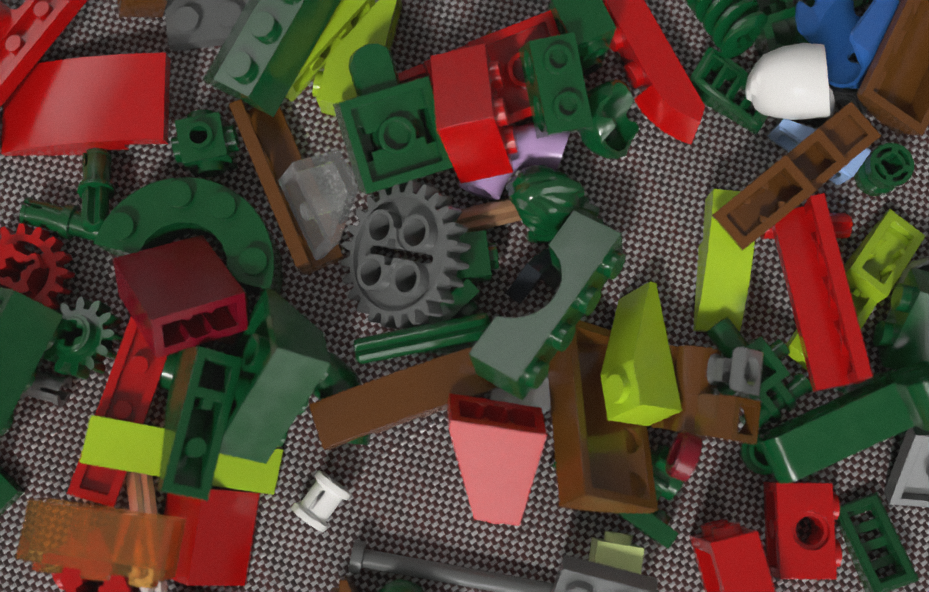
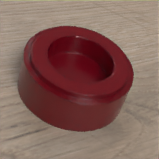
[666,430,702,482]

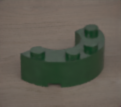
[94,177,283,295]

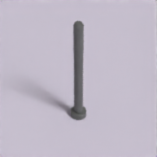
[348,540,554,592]

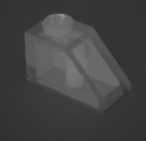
[278,149,358,260]

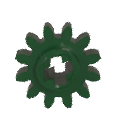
[43,297,123,380]

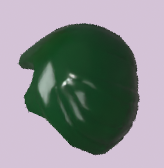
[577,79,639,159]

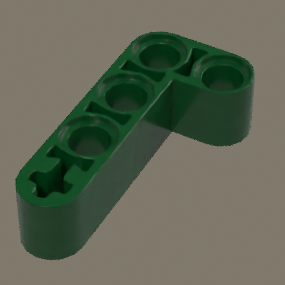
[757,361,929,484]

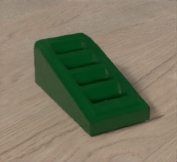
[689,46,768,134]
[837,492,919,592]

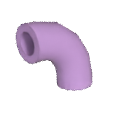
[459,123,570,200]

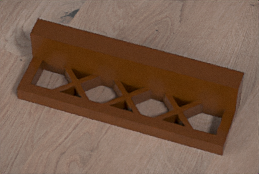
[229,99,345,276]

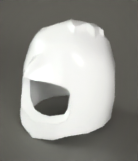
[745,43,835,120]

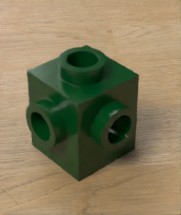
[171,110,240,178]

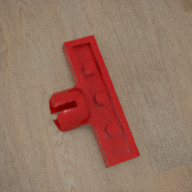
[0,0,88,107]

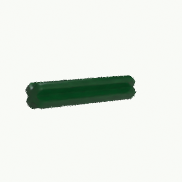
[354,313,490,364]

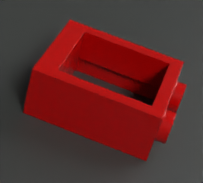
[689,519,775,592]

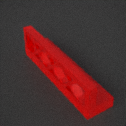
[772,193,873,392]
[67,317,168,507]

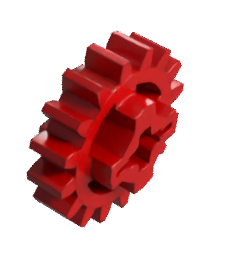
[0,223,75,310]

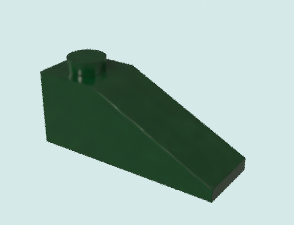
[158,346,243,501]

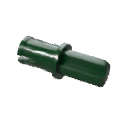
[77,148,115,233]

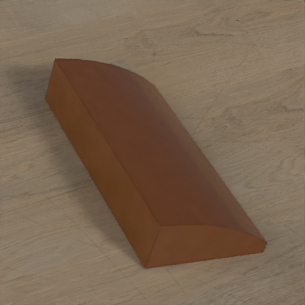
[857,0,929,136]
[548,320,658,513]

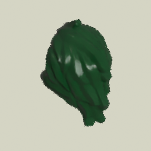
[505,165,604,244]

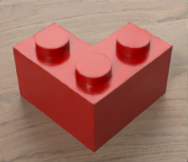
[431,43,519,184]

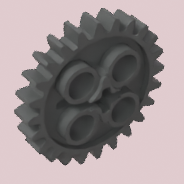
[341,180,471,329]

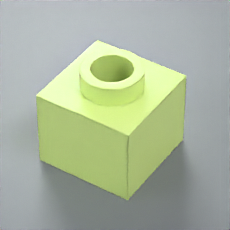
[589,531,644,574]

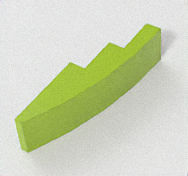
[786,209,926,370]
[79,415,284,495]

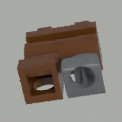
[651,345,764,444]

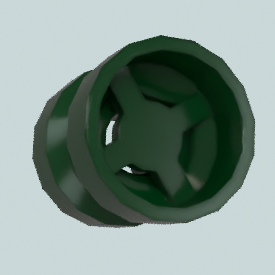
[854,143,914,196]

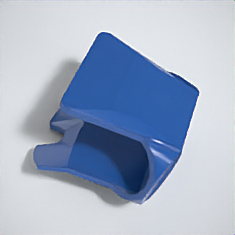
[795,0,899,89]

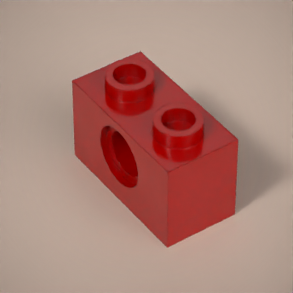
[763,482,842,579]

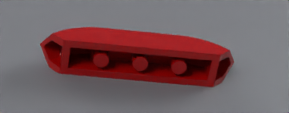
[602,0,705,145]

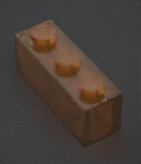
[16,497,186,588]

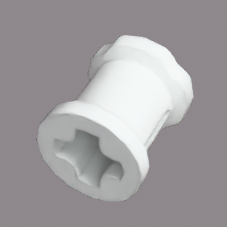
[291,470,352,532]

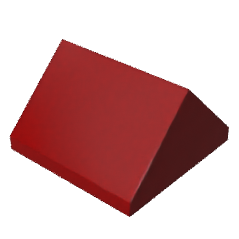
[160,486,261,586]

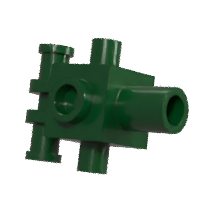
[705,316,813,432]

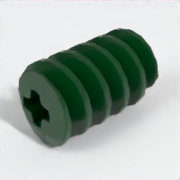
[685,0,768,59]

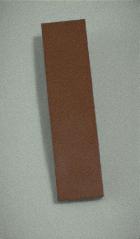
[712,102,881,251]
[309,346,499,449]

